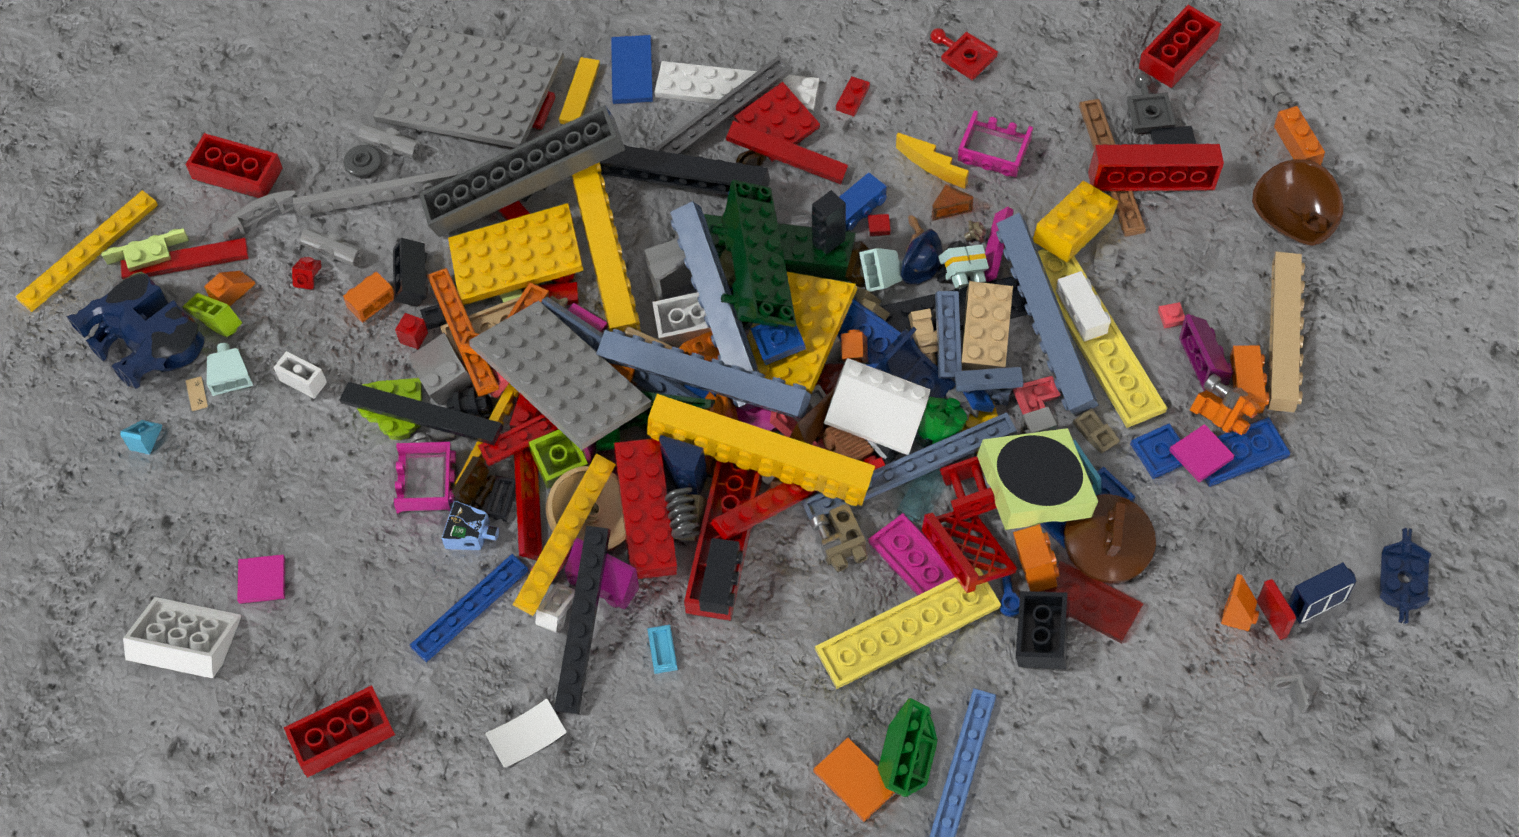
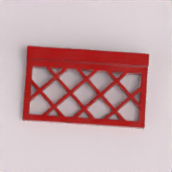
[921,511,1017,593]

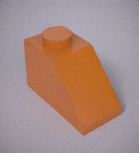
[204,271,255,306]

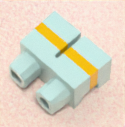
[938,244,989,289]

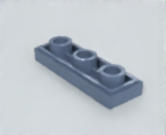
[954,367,1023,392]

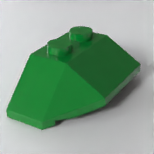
[878,698,938,797]

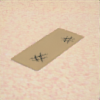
[186,376,208,411]

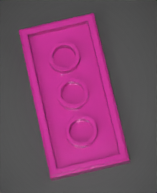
[868,513,955,596]

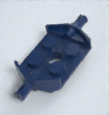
[1379,528,1431,624]

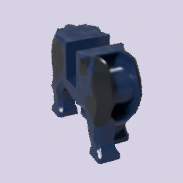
[66,272,205,389]

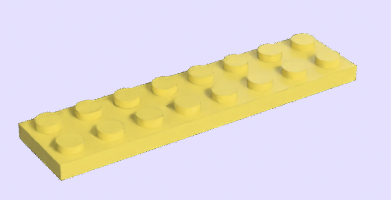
[815,568,1001,689]

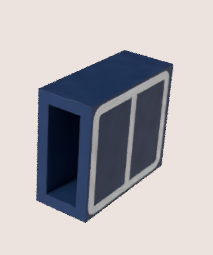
[1288,562,1357,624]

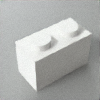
[273,351,327,399]

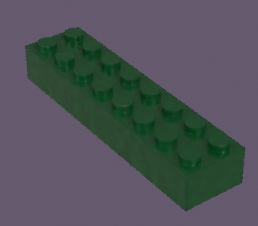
[704,214,856,281]

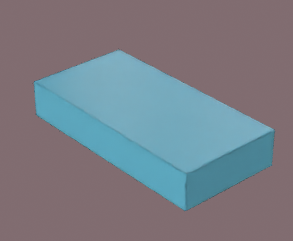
[647,625,678,674]

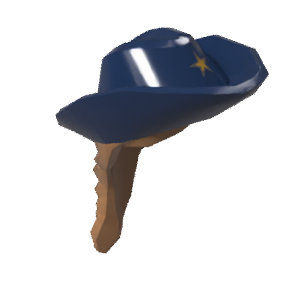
[900,215,943,285]

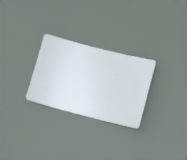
[485,699,566,767]

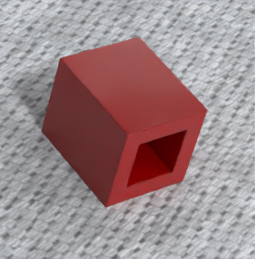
[395,313,428,350]

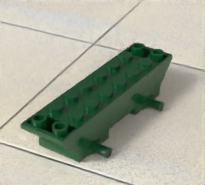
[710,179,796,327]

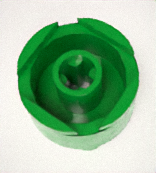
[917,397,968,444]

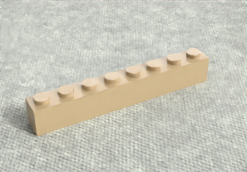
[1268,252,1305,412]

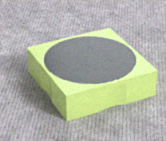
[977,428,1098,530]

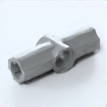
[358,124,421,159]
[300,228,363,266]

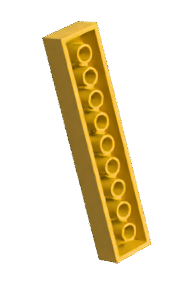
[572,162,641,332]
[647,394,875,506]

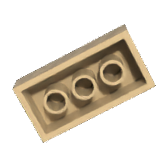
[961,281,1013,371]

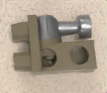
[809,503,868,572]

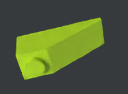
[182,293,242,337]

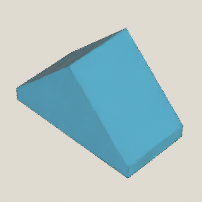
[120,420,162,455]

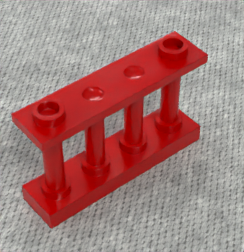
[940,456,997,521]

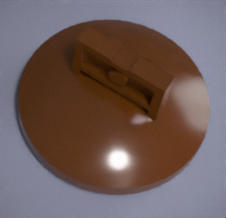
[1064,494,1156,583]

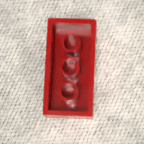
[1138,4,1221,88]
[185,133,283,198]
[283,685,395,778]

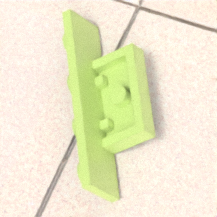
[101,228,189,272]

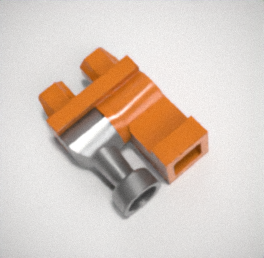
[1190,374,1261,435]

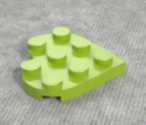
[357,378,422,440]

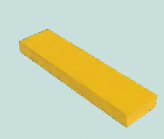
[559,57,600,124]

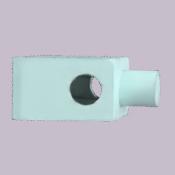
[859,248,902,292]
[207,343,253,396]

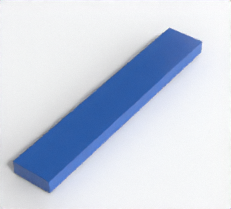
[410,554,529,662]

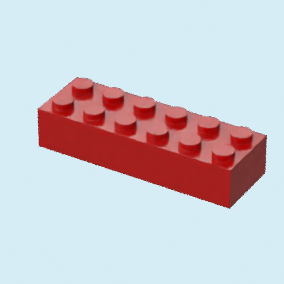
[1088,143,1224,191]
[614,439,677,579]

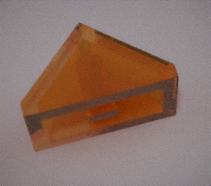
[931,185,974,221]

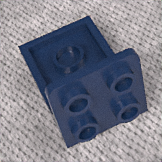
[875,327,956,398]

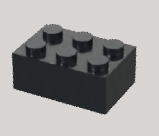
[1016,591,1070,669]

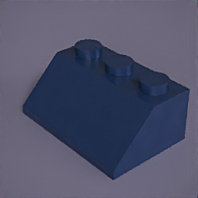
[659,435,707,495]

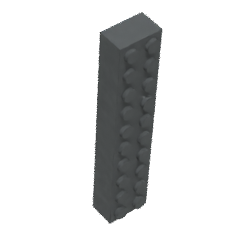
[419,105,625,237]

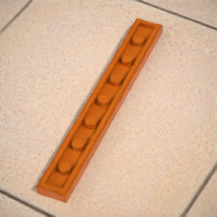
[427,268,499,397]

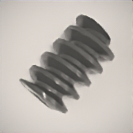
[665,488,701,539]

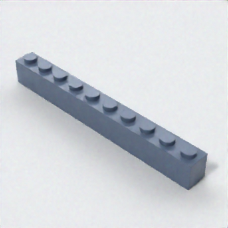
[670,201,759,411]
[996,212,1099,416]
[596,329,812,420]

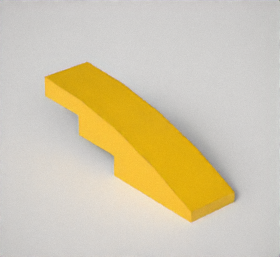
[896,133,969,189]

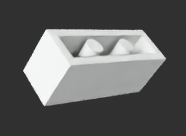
[1056,271,1111,342]

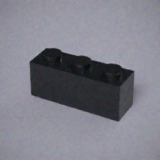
[811,190,846,255]
[393,238,428,307]
[699,538,744,615]

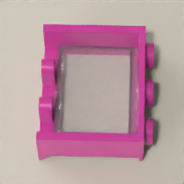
[958,110,1033,177]
[394,442,456,514]

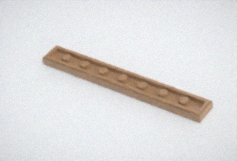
[1079,99,1146,237]

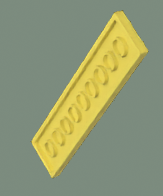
[1038,249,1167,428]

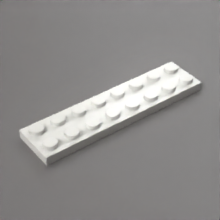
[654,61,819,115]

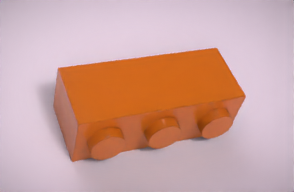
[1274,106,1325,165]
[1230,345,1269,414]

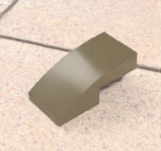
[855,287,890,321]
[1072,408,1120,454]

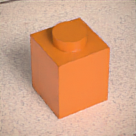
[841,330,868,363]

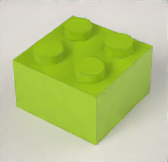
[529,430,588,489]

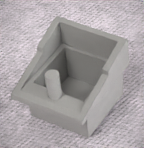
[644,238,697,301]

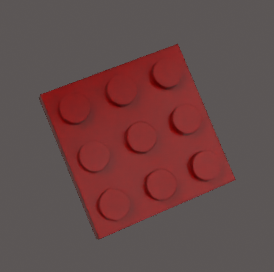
[735,82,820,162]

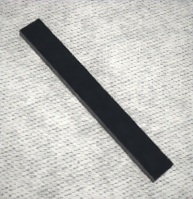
[339,382,504,445]

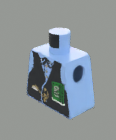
[441,501,499,550]

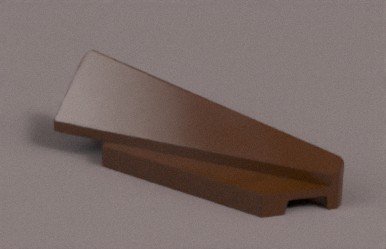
[789,387,836,445]

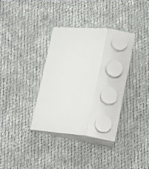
[824,358,931,455]
[123,597,241,678]

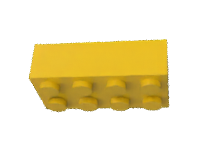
[1033,180,1118,263]

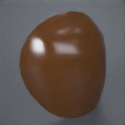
[1252,159,1344,246]

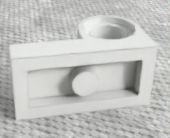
[536,583,575,633]

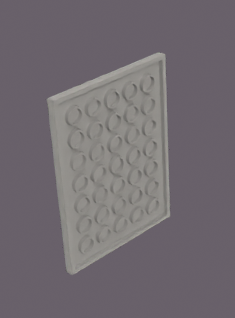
[373,26,565,148]

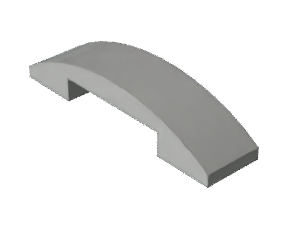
[221,190,297,241]

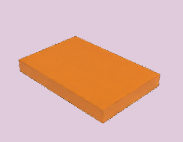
[813,738,895,822]

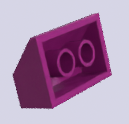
[1179,314,1233,391]
[564,538,639,610]

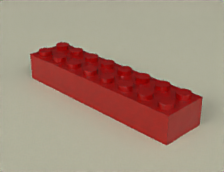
[684,460,763,621]

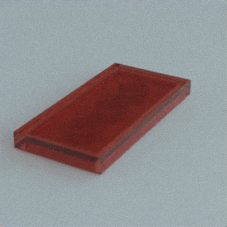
[1042,561,1143,644]

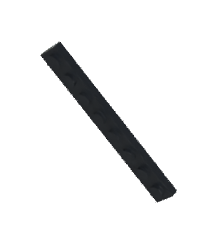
[554,526,611,715]

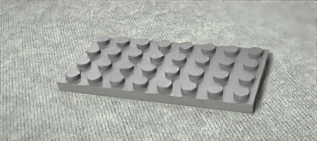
[469,301,651,450]

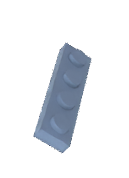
[935,291,962,379]

